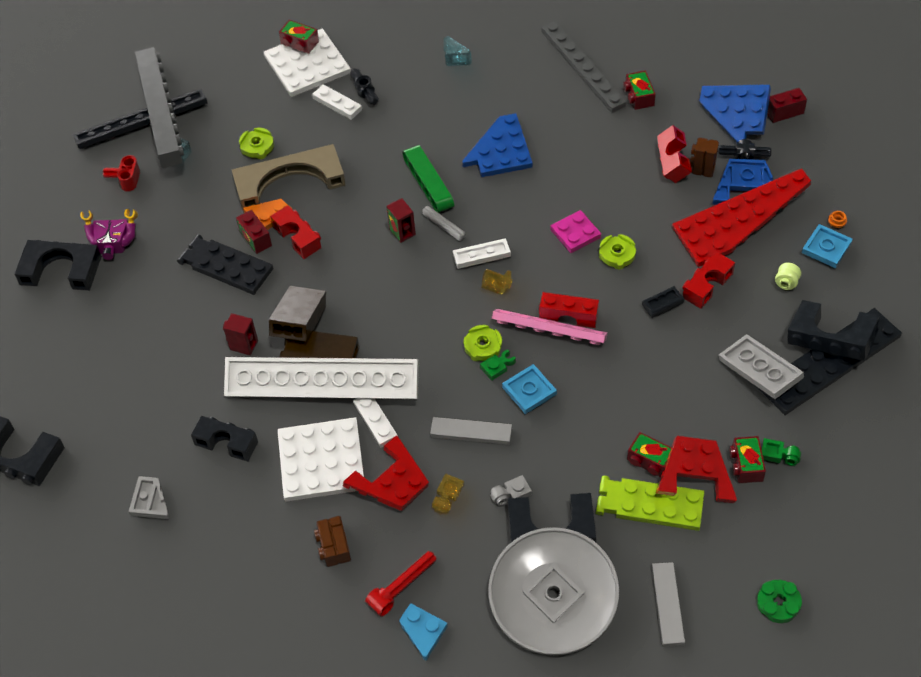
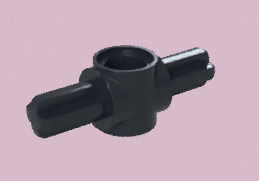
[350,68,379,105]
[718,139,772,160]

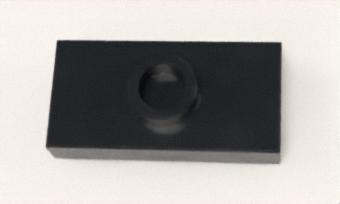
[642,286,685,318]

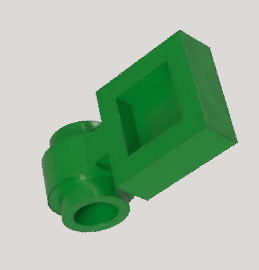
[762,438,801,466]

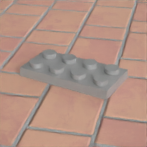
[718,334,804,399]

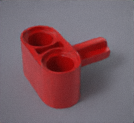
[103,155,140,192]

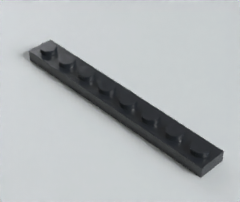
[73,89,208,149]

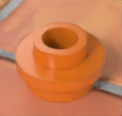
[828,211,847,228]

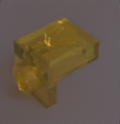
[482,269,512,295]

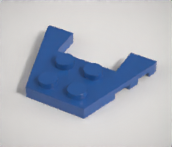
[712,159,773,205]

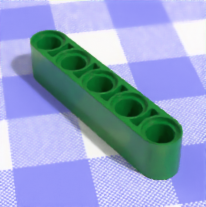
[402,145,454,213]

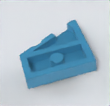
[399,603,448,660]

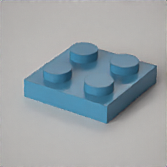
[802,224,853,268]
[502,364,557,414]

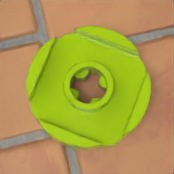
[239,128,274,159]
[599,234,636,270]
[464,325,502,361]

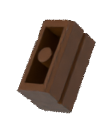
[690,137,719,178]
[314,516,351,567]

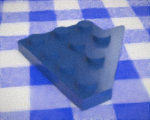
[700,85,771,142]
[462,113,533,177]

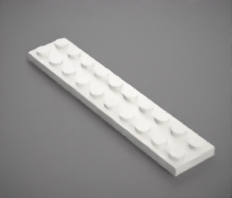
[224,357,419,399]

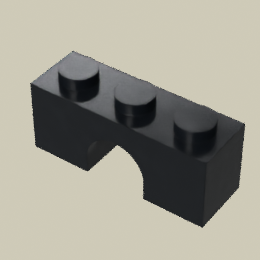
[191,416,258,462]

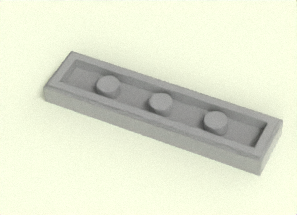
[430,417,512,445]
[652,562,685,647]

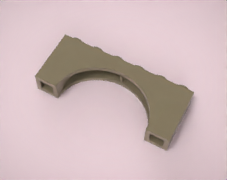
[232,144,346,212]

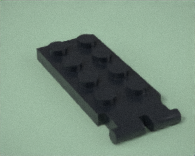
[177,234,274,295]

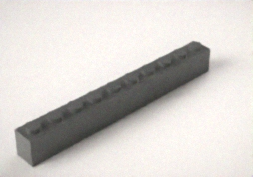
[135,47,184,168]

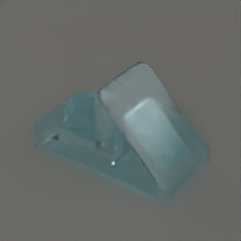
[443,36,472,66]

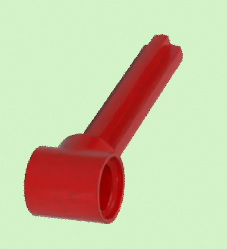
[365,551,437,617]

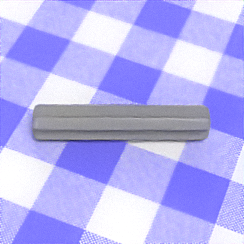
[422,206,465,241]

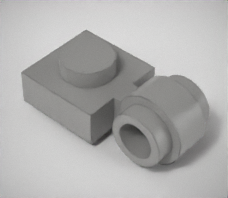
[490,475,532,506]

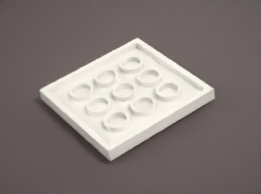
[263,28,351,97]
[278,417,364,502]

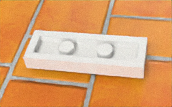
[312,84,362,120]
[453,238,511,269]
[353,398,398,448]

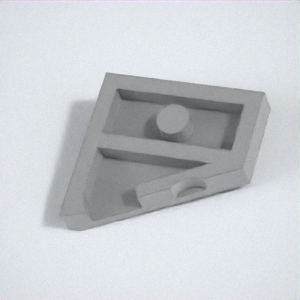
[129,476,169,519]

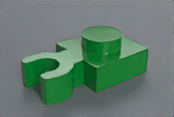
[480,350,516,381]

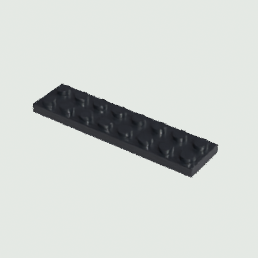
[758,308,902,415]

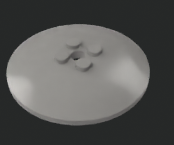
[488,527,619,655]

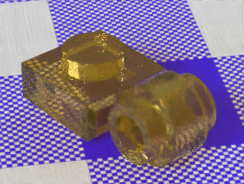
[432,474,464,514]

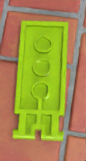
[596,476,704,531]

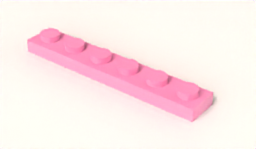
[492,309,608,345]

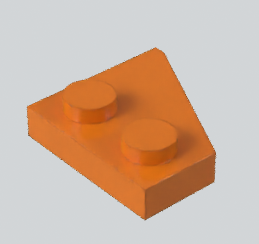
[243,199,292,230]

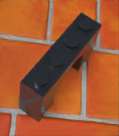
[15,240,102,291]
[788,300,879,361]
[0,416,65,487]
[508,493,596,543]

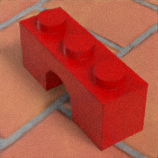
[657,125,692,183]
[270,205,321,259]
[682,251,735,309]
[539,292,599,328]

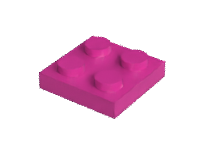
[551,210,601,253]

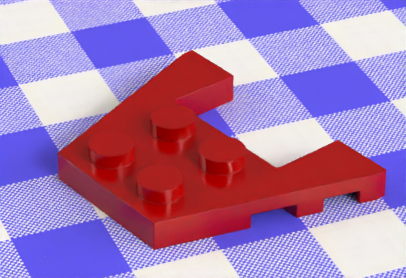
[343,435,429,511]
[656,436,737,503]

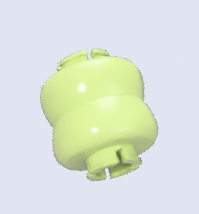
[775,263,801,290]

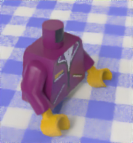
[80,209,138,260]

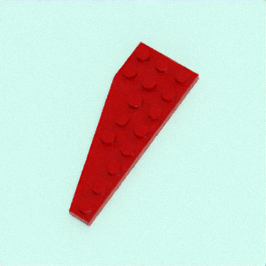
[672,168,811,267]

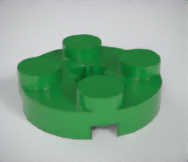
[757,580,802,623]

